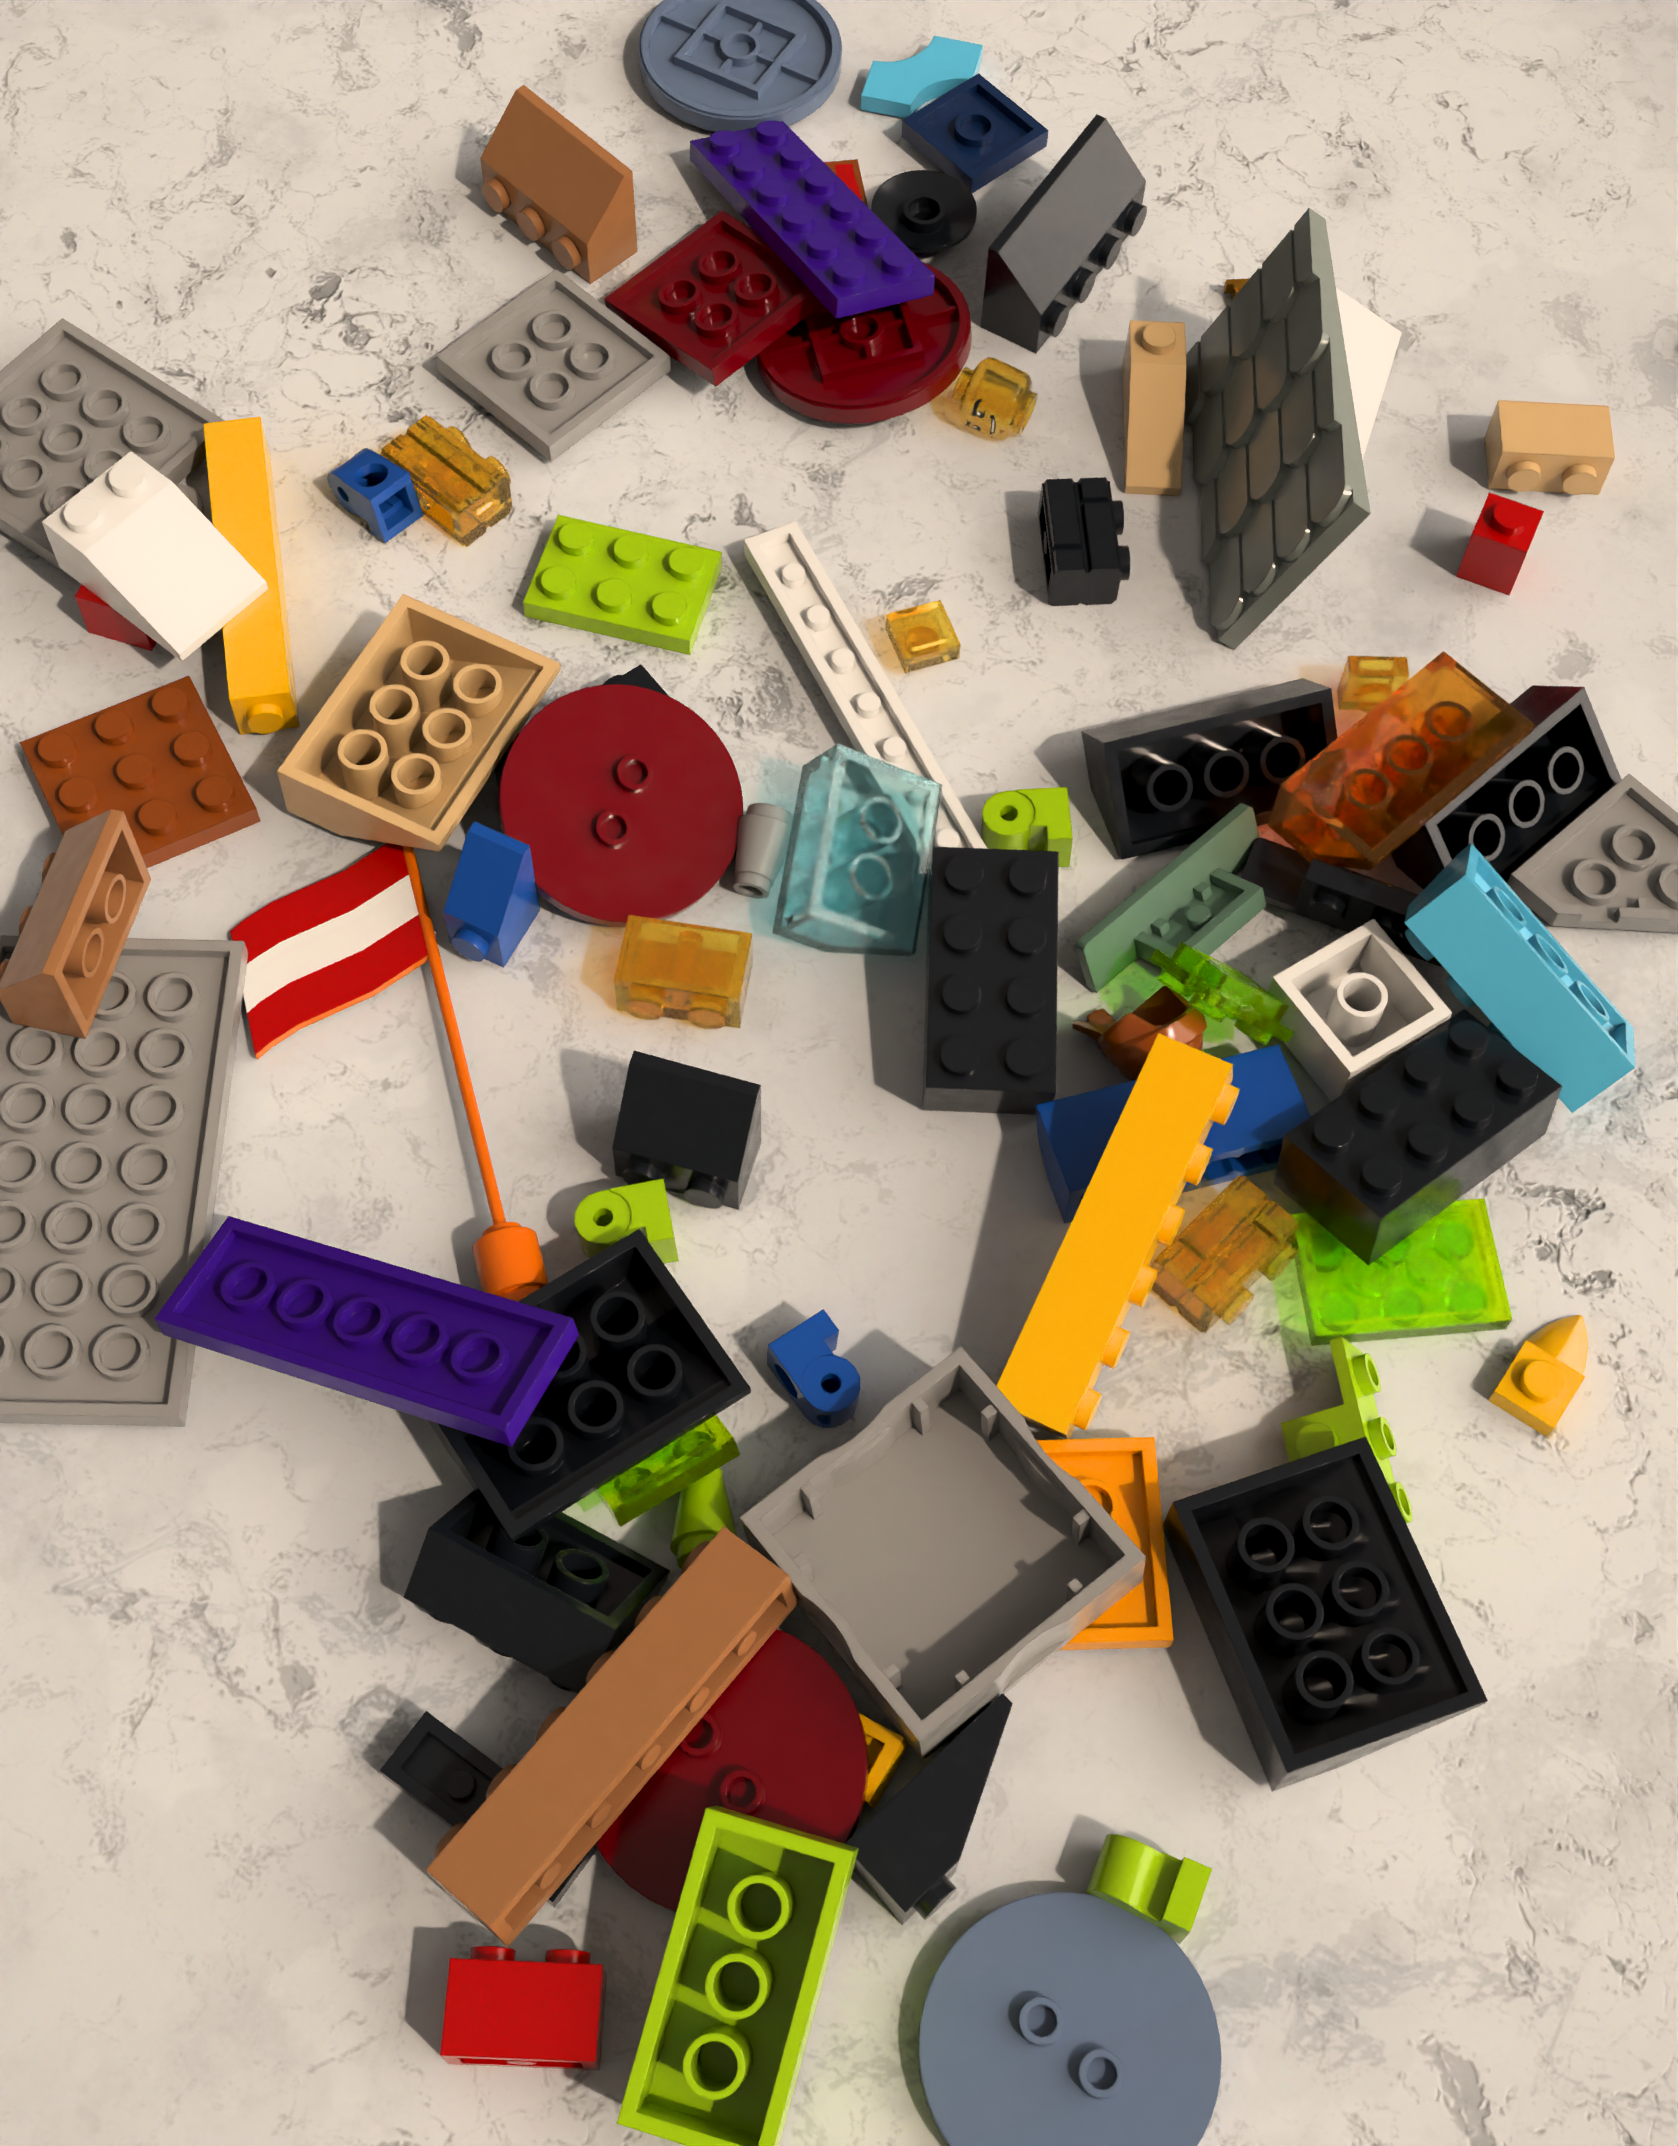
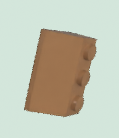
[480,85,637,284]
[0,809,151,1039]

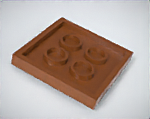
[20,676,261,868]

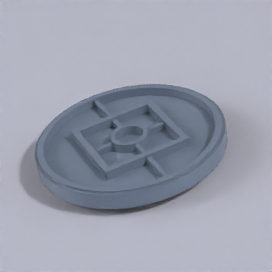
[638,0,842,132]
[917,1892,1222,2146]

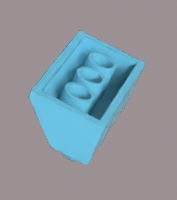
[1404,843,1635,1113]

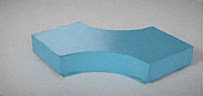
[861,36,983,118]

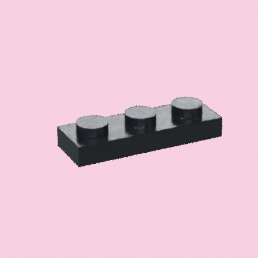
[380,1711,599,1907]

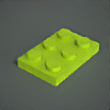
[523,515,722,655]

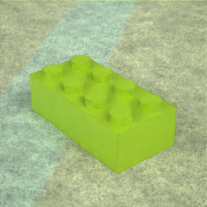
[616,1806,859,2146]

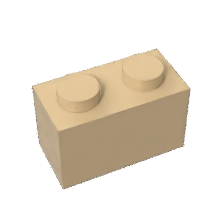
[1484,400,1615,495]

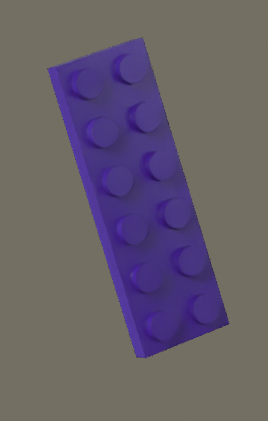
[690,121,935,319]
[154,1216,579,1447]

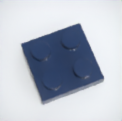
[901,73,1049,194]

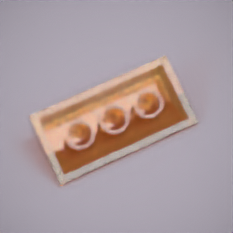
[1267,651,1536,870]

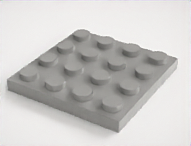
[0,318,225,578]

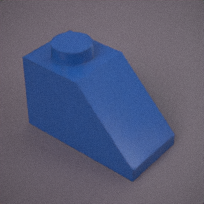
[443,821,540,968]

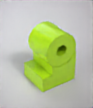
[981,787,1073,867]
[574,1178,679,1264]
[1086,1834,1212,1944]

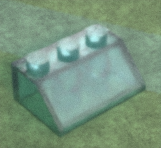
[772,743,943,956]

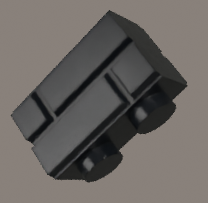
[1038,477,1130,606]

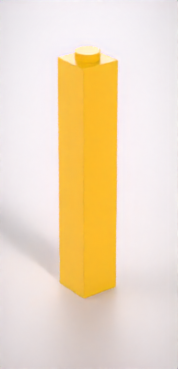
[203,417,300,735]

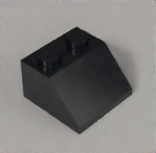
[612,1051,761,1210]

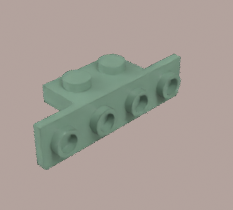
[1075,803,1267,993]

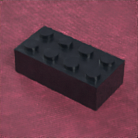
[922,846,1059,1115]
[1274,1009,1562,1266]

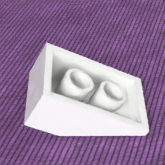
[42,451,268,661]

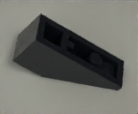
[845,1693,1013,1925]

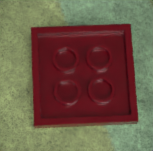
[604,210,822,387]

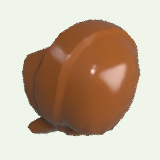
[1072,984,1207,1081]

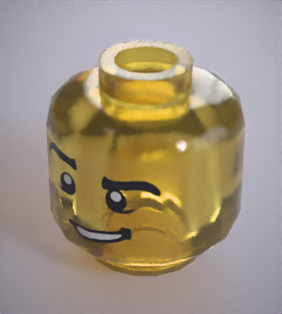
[952,357,1038,441]

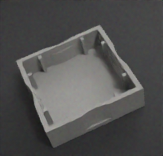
[740,1347,1146,1761]

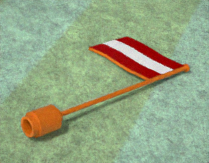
[230,843,549,1302]

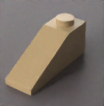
[1122,320,1186,496]

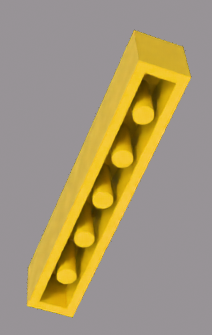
[996,1033,1240,1439]

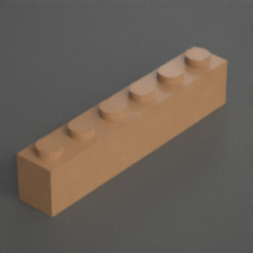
[426,1526,799,1947]

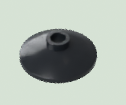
[871,170,977,253]

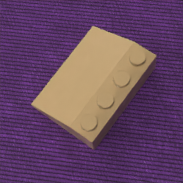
[277,594,561,852]

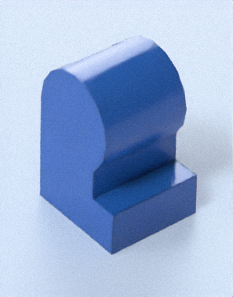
[327,448,424,543]
[766,1309,860,1428]

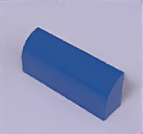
[1036,1044,1311,1223]

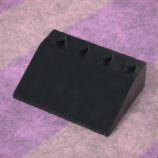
[427,1229,751,1543]
[1163,1436,1488,1792]

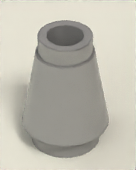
[733,803,797,899]

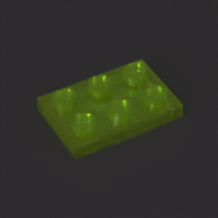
[1288,1198,1513,1346]

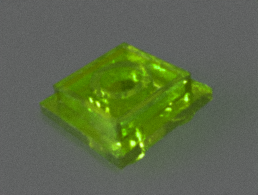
[1150,941,1295,1045]

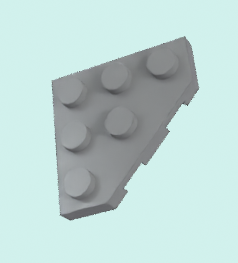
[1507,774,1678,933]

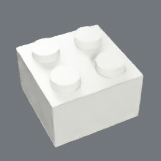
[1260,919,1452,1102]

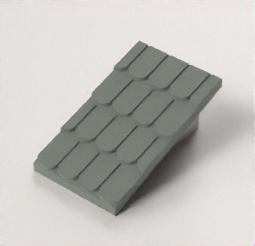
[1185,208,1402,650]

